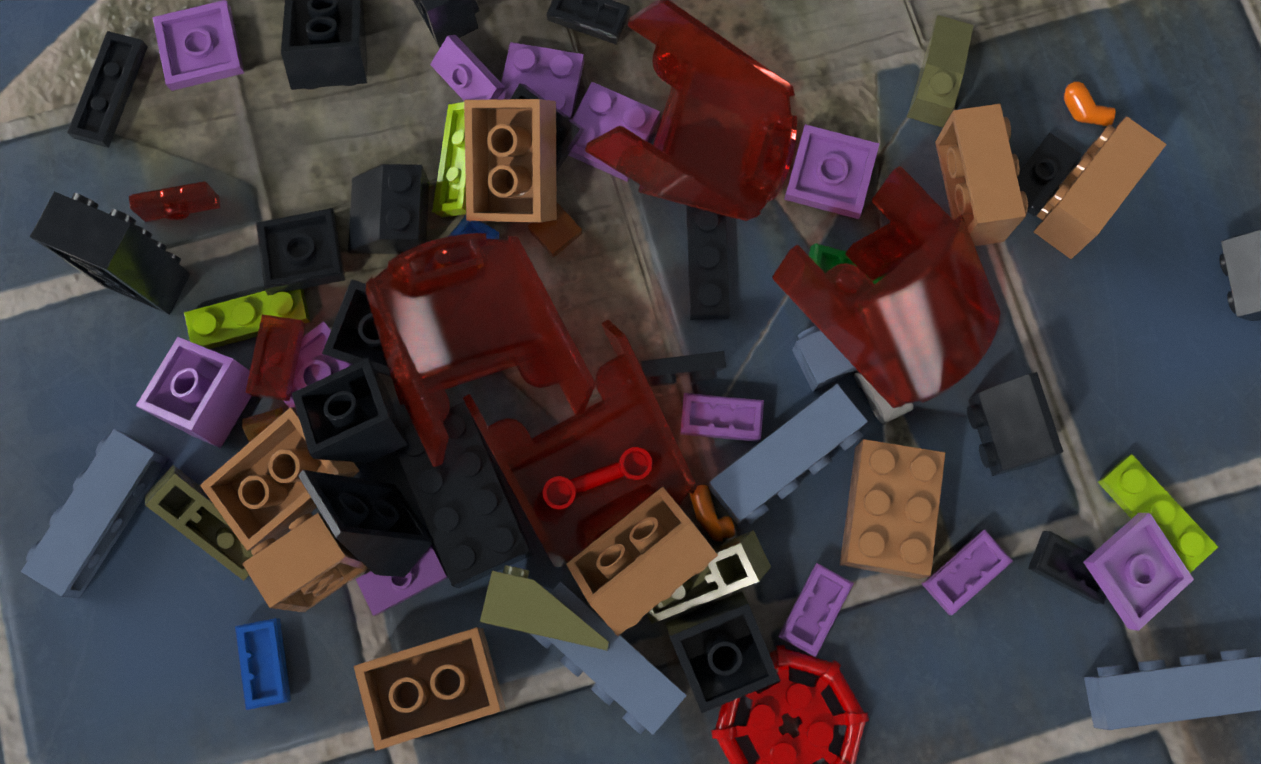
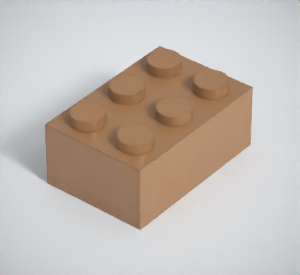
[464,99,557,222]
[935,104,1028,249]
[1033,116,1167,259]
[200,407,360,551]
[840,439,945,579]
[566,487,718,636]
[242,513,368,612]
[354,627,506,751]

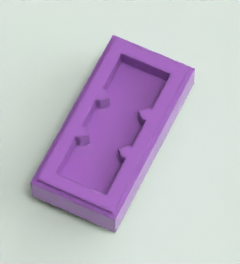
[430,35,504,101]
[680,393,764,442]
[921,530,1013,615]
[356,544,448,616]
[777,563,854,657]

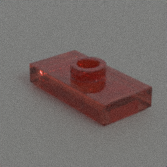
[129,181,220,222]

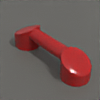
[542,447,652,509]

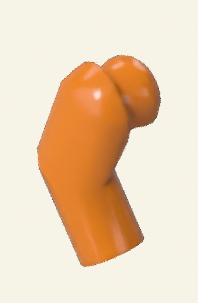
[1064,82,1116,126]
[689,485,735,542]

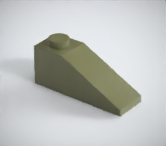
[907,15,974,128]
[145,465,253,581]
[647,530,771,624]
[480,565,610,651]

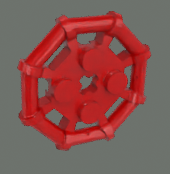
[711,645,869,764]

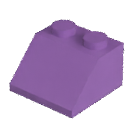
[136,337,261,449]

